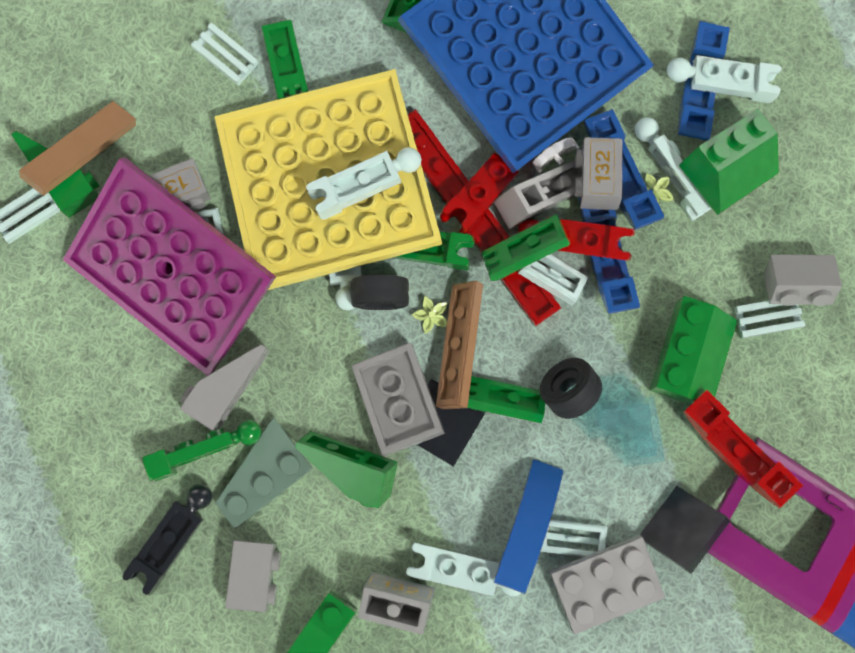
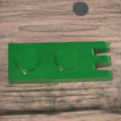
[261,19,308,99]
[481,214,570,281]
[467,376,546,424]

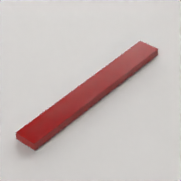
[408,109,562,327]

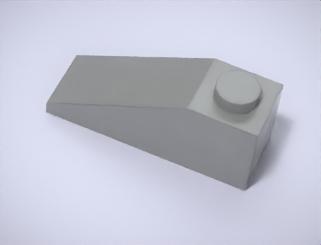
[494,160,581,229]
[179,344,270,431]

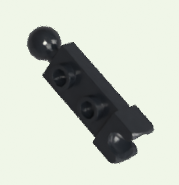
[122,484,212,596]

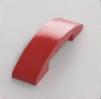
[683,390,804,509]

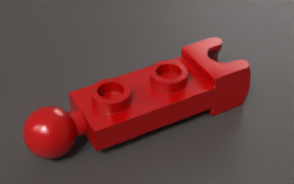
[440,152,519,234]
[518,217,635,261]

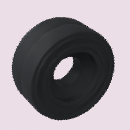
[351,274,409,310]
[540,358,602,419]

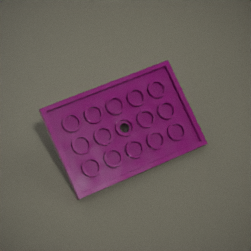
[63,157,276,376]

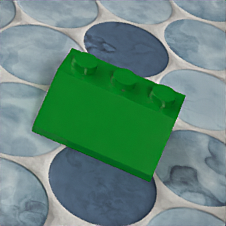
[679,109,779,215]
[649,296,738,404]

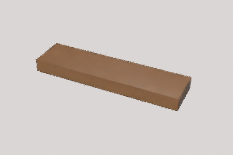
[19,101,136,196]
[436,281,483,409]

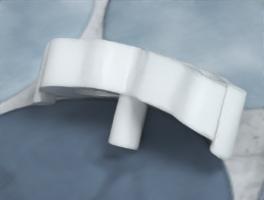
[533,137,580,174]

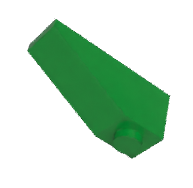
[11,131,100,218]
[295,431,398,509]
[287,590,358,653]

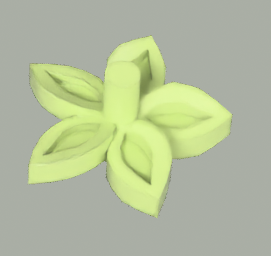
[645,173,673,203]
[411,296,447,334]

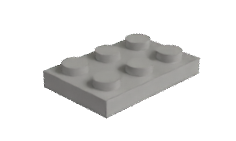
[352,342,445,457]
[549,535,665,635]

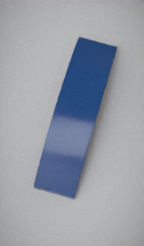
[678,21,730,141]
[584,109,665,230]
[578,197,640,314]
[493,459,564,594]

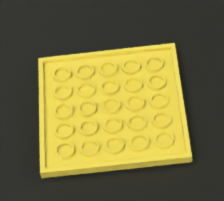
[214,69,442,290]

